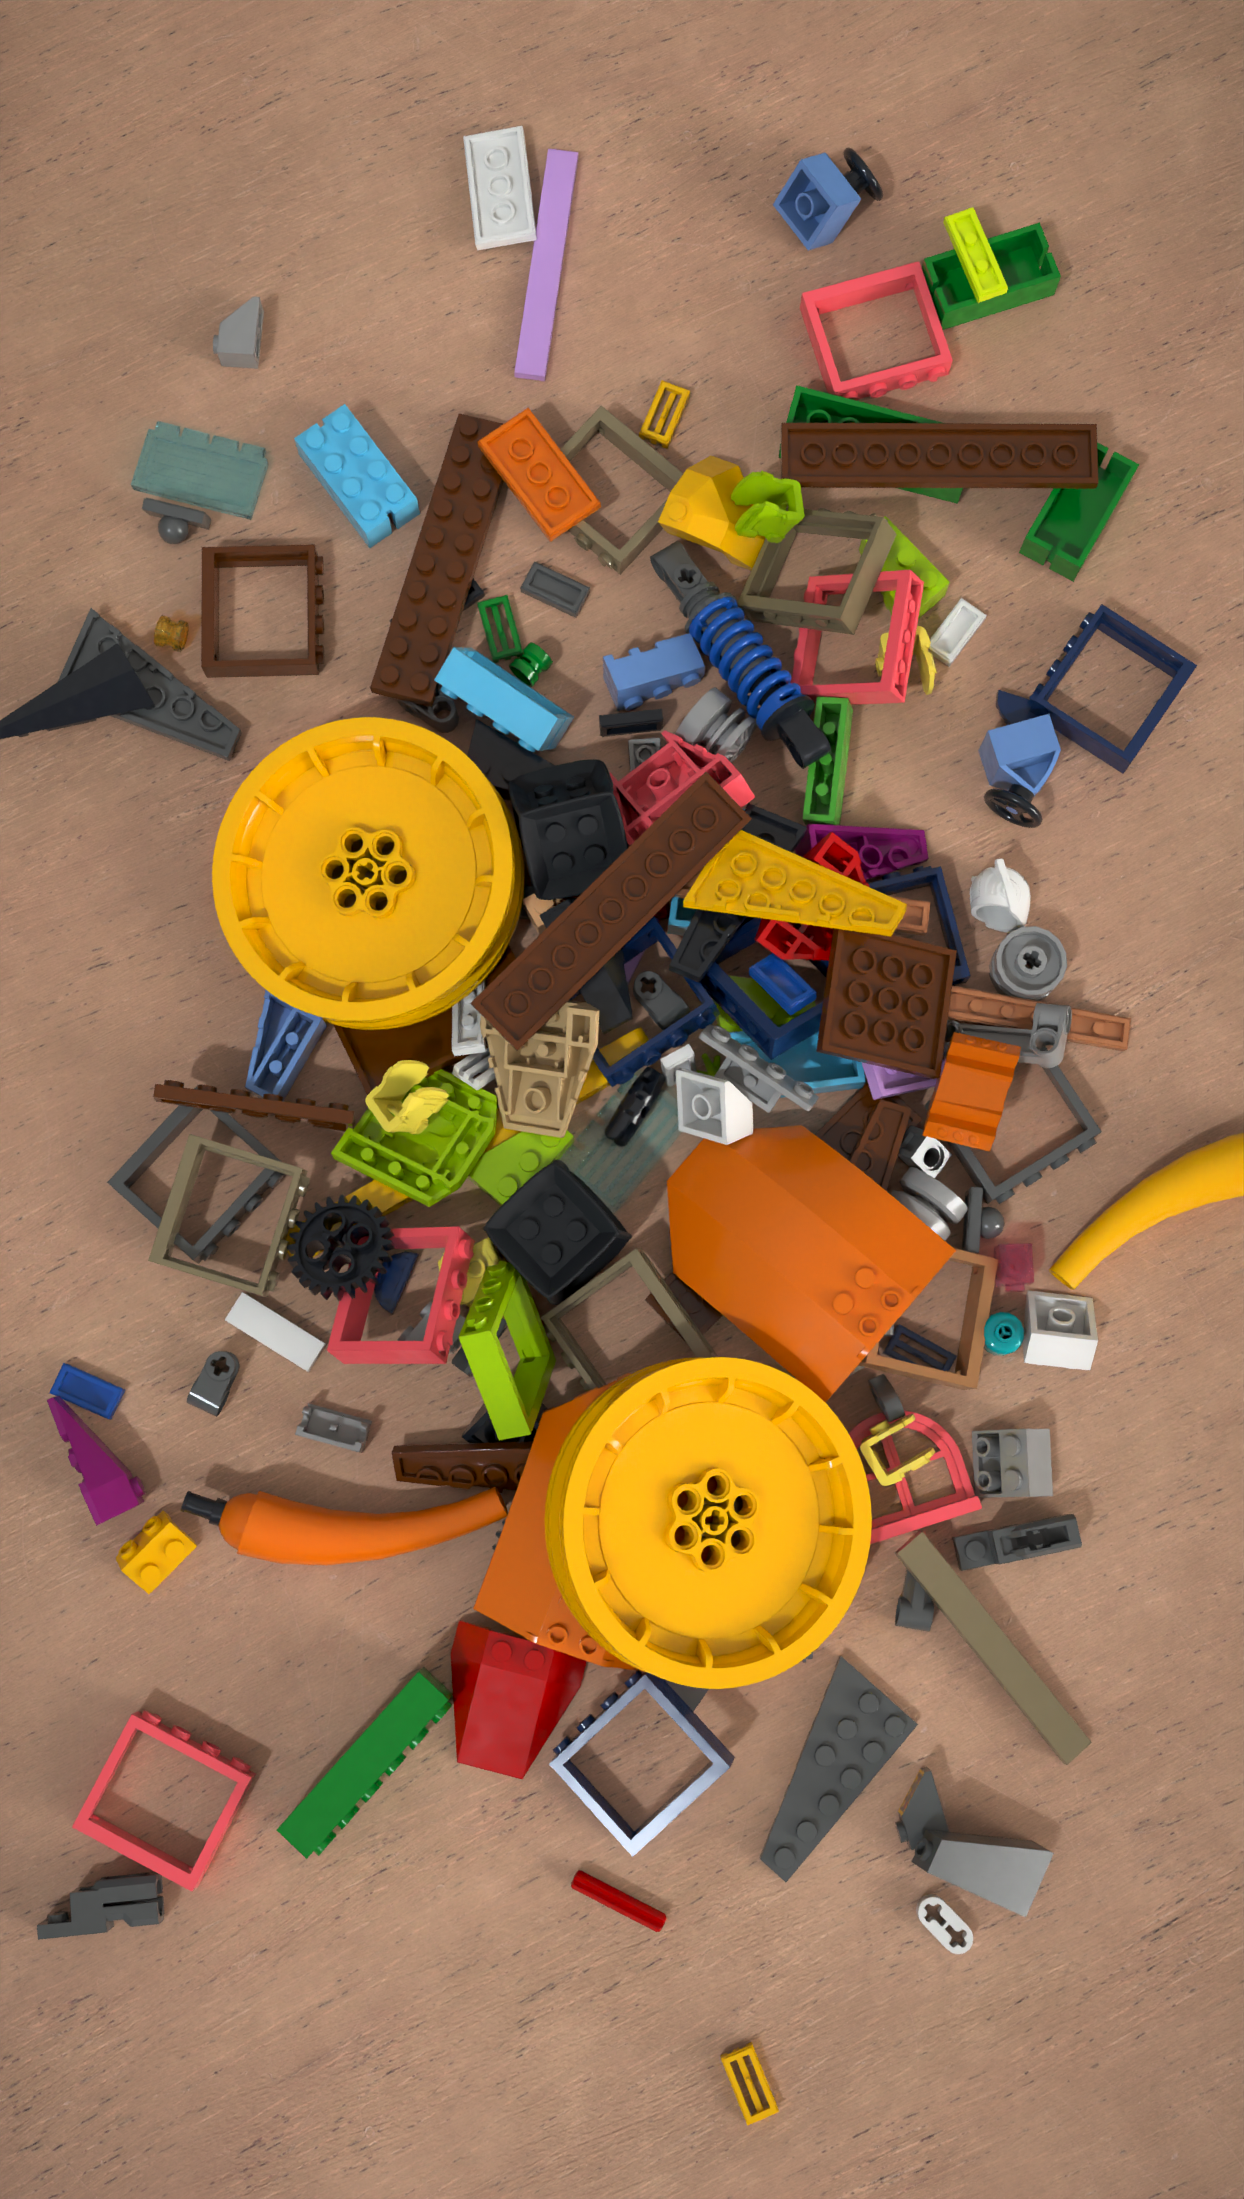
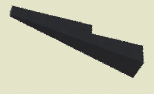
[0,643,155,739]

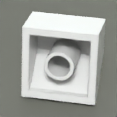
[676,1068,753,1145]
[1023,1290,1098,1370]

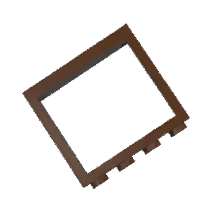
[201,544,324,678]

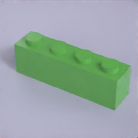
[802,697,853,826]

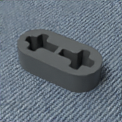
[868,1374,905,1422]

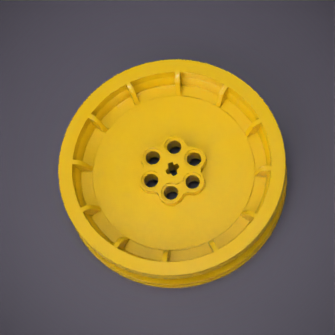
[212,717,525,1030]
[544,1357,872,1689]

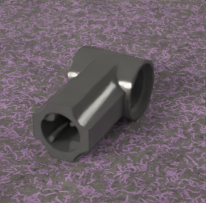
[895,1568,934,1632]

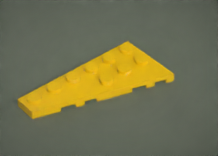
[683,830,907,936]

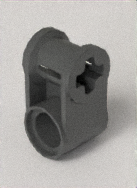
[398,690,459,733]
[633,971,691,1030]
[187,1351,240,1417]

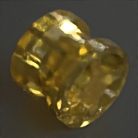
[154,615,189,652]

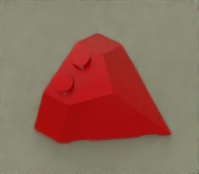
[755,832,869,961]

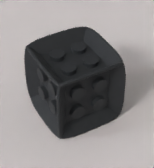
[508,759,628,900]
[483,1160,632,1305]

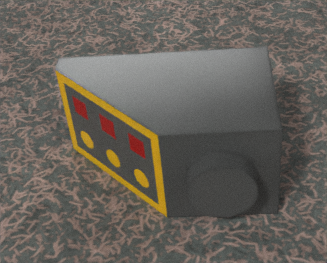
[895,1767,949,1850]

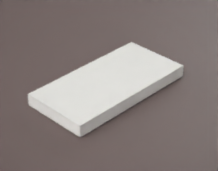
[463,126,537,251]

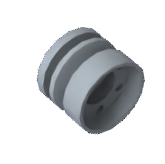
[675,687,757,763]

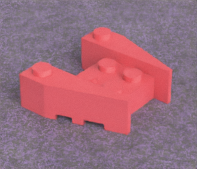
[609,731,755,847]

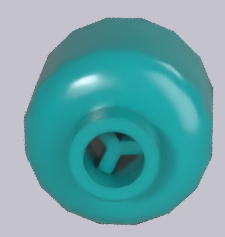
[984,1312,1024,1356]

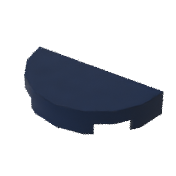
[996,690,1038,725]
[374,1251,419,1314]

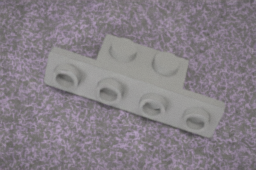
[699,1024,819,1113]

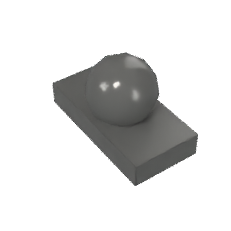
[142,497,211,544]
[962,1187,1005,1254]

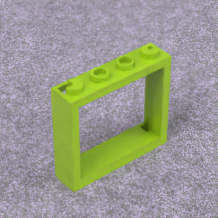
[458,1261,556,1440]

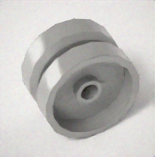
[989,926,1067,1001]
[890,1167,968,1240]

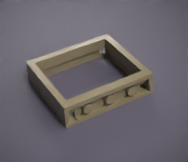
[560,406,683,575]
[737,507,897,635]
[148,1134,310,1297]
[541,1248,717,1392]

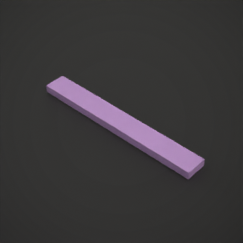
[514,149,578,381]

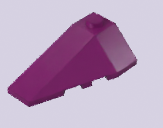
[795,824,929,880]
[47,1396,145,1526]

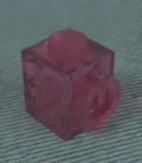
[994,1243,1034,1292]

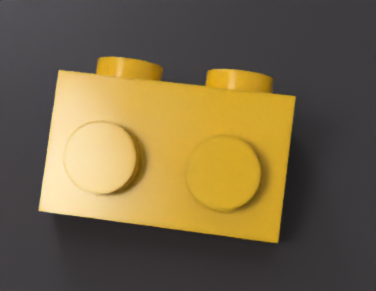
[116,1511,197,1594]

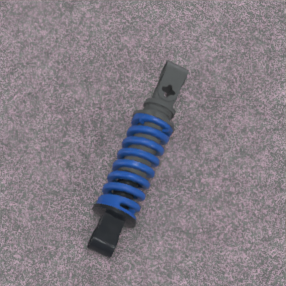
[650,541,831,769]

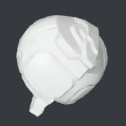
[970,858,1031,933]

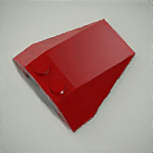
[450,1620,587,1779]

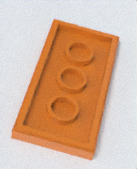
[477,408,601,542]

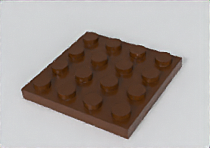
[816,928,957,1079]

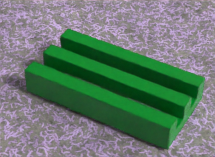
[477,595,523,663]

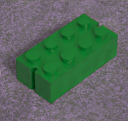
[922,222,1061,330]
[1019,442,1139,582]

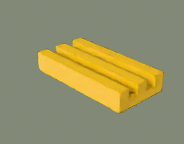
[639,380,690,449]
[720,2042,779,2126]

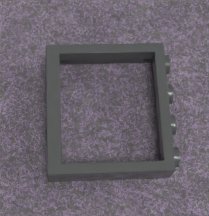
[924,1046,1102,1204]
[107,1086,285,1264]

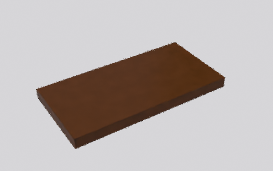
[334,945,516,1095]

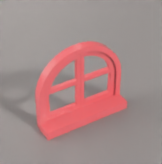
[848,1411,982,1544]

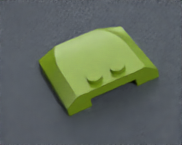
[331,1069,498,1207]

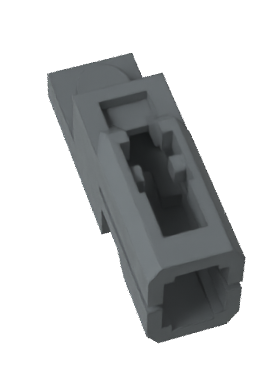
[952,1514,1082,1571]
[37,1872,164,1940]

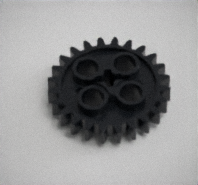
[287,1194,395,1301]

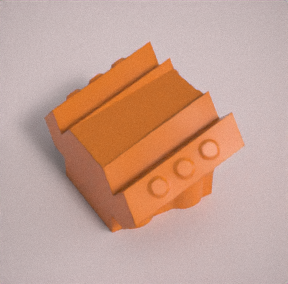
[922,1032,1021,1152]

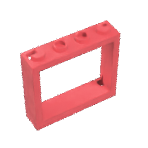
[800,261,953,401]
[790,570,924,706]
[327,1226,475,1364]
[72,1710,256,1892]

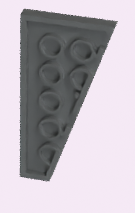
[58,608,242,761]
[760,1656,918,1882]

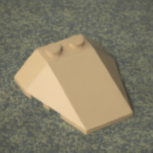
[480,1000,600,1138]

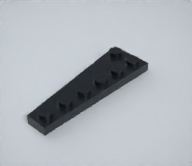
[669,803,807,983]

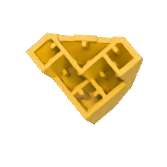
[658,455,765,571]

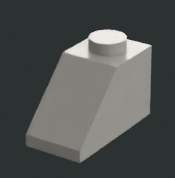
[213,297,264,369]

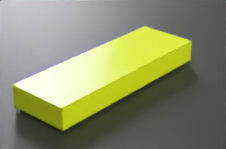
[943,207,1008,303]

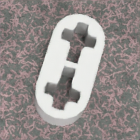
[916,1894,973,1954]

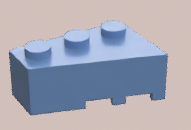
[603,633,705,711]
[245,990,327,1101]

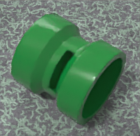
[509,642,553,687]

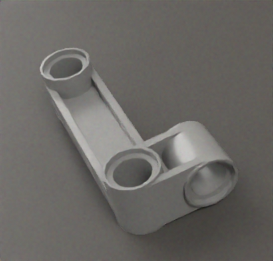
[943,1003,1072,1068]

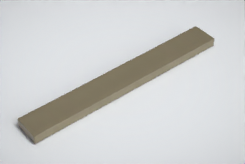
[895,1531,1092,1765]

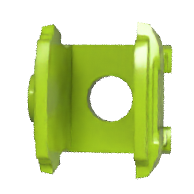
[731,471,805,543]

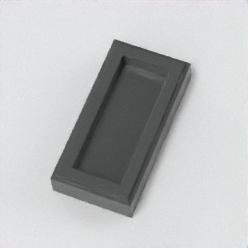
[520,561,590,618]

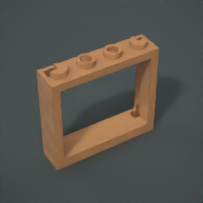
[858,1248,998,1390]

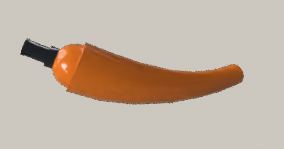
[181,1487,508,1566]

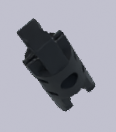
[604,1066,666,1147]

